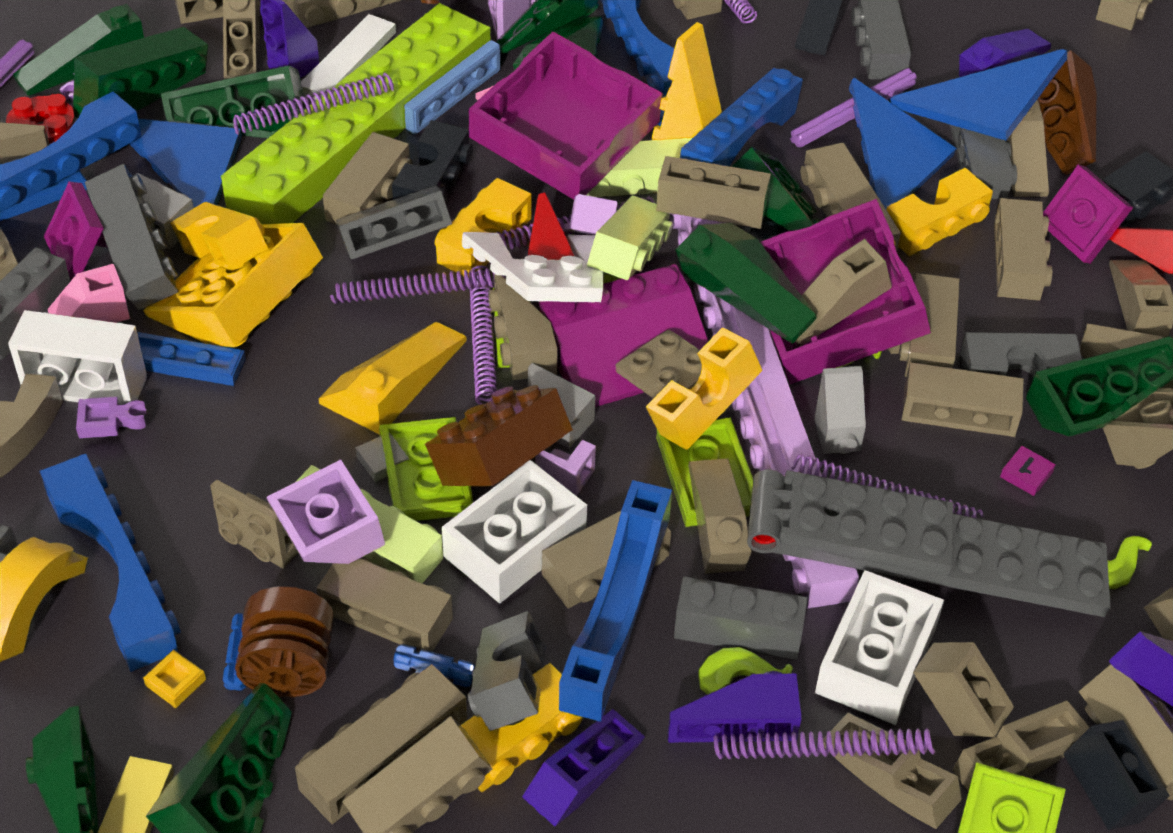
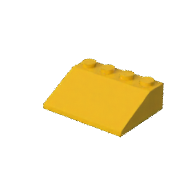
[143,223,323,348]

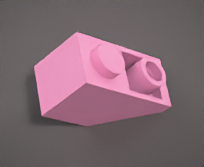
[48,264,130,323]

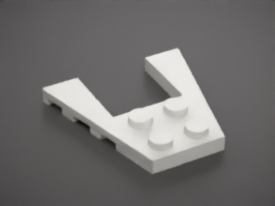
[462,232,603,302]

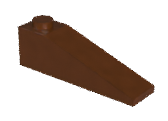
[1038,50,1097,175]

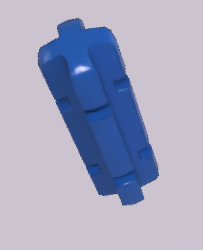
[222,613,246,691]
[393,644,476,687]

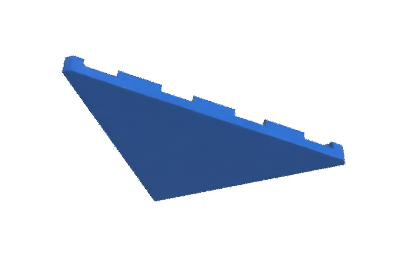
[891,49,1067,141]
[849,78,957,209]
[130,119,242,208]

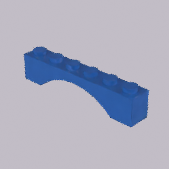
[600,0,674,98]
[680,68,803,167]
[0,92,142,212]
[40,454,181,672]
[559,480,672,722]

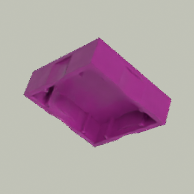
[469,32,663,199]
[760,199,931,384]

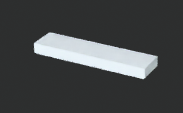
[301,14,396,100]

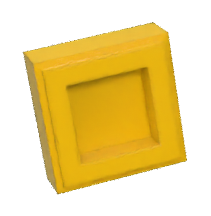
[143,650,206,708]

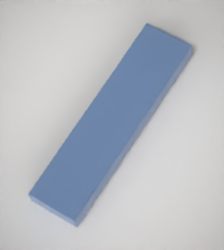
[404,40,500,135]

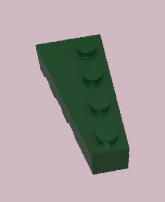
[73,27,208,119]

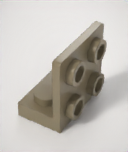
[616,330,702,399]
[210,480,298,569]

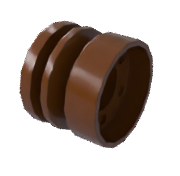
[235,587,334,697]

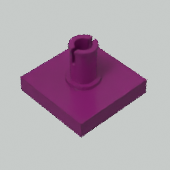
[1043,165,1133,264]
[44,181,108,281]

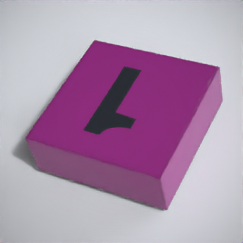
[1000,446,1056,496]

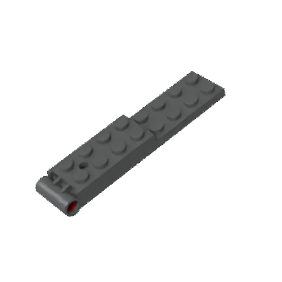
[747,470,1111,617]

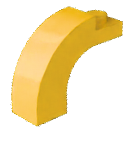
[0,537,88,662]

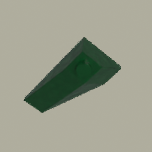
[675,223,817,344]
[1026,336,1173,437]
[146,683,292,833]
[26,706,99,833]

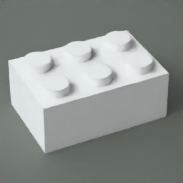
[8,310,147,405]
[442,460,587,603]
[815,570,944,725]

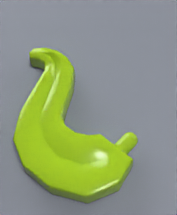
[1107,536,1152,589]
[698,647,793,695]

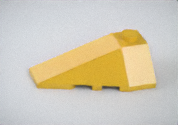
[652,22,722,140]
[319,322,467,435]

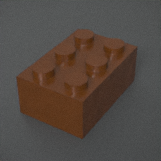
[425,385,573,486]

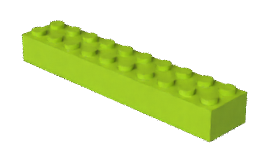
[221,3,490,224]

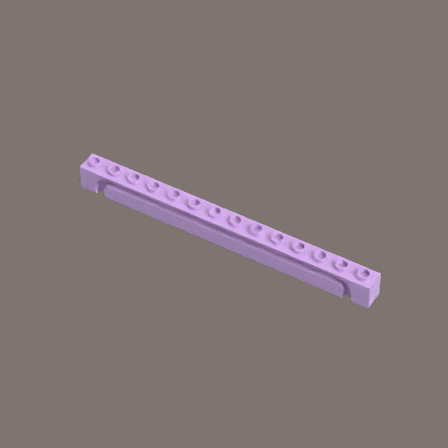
[670,213,859,609]

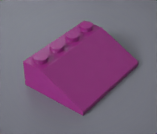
[539,264,708,407]

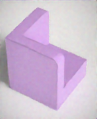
[563,194,617,236]
[535,440,596,496]

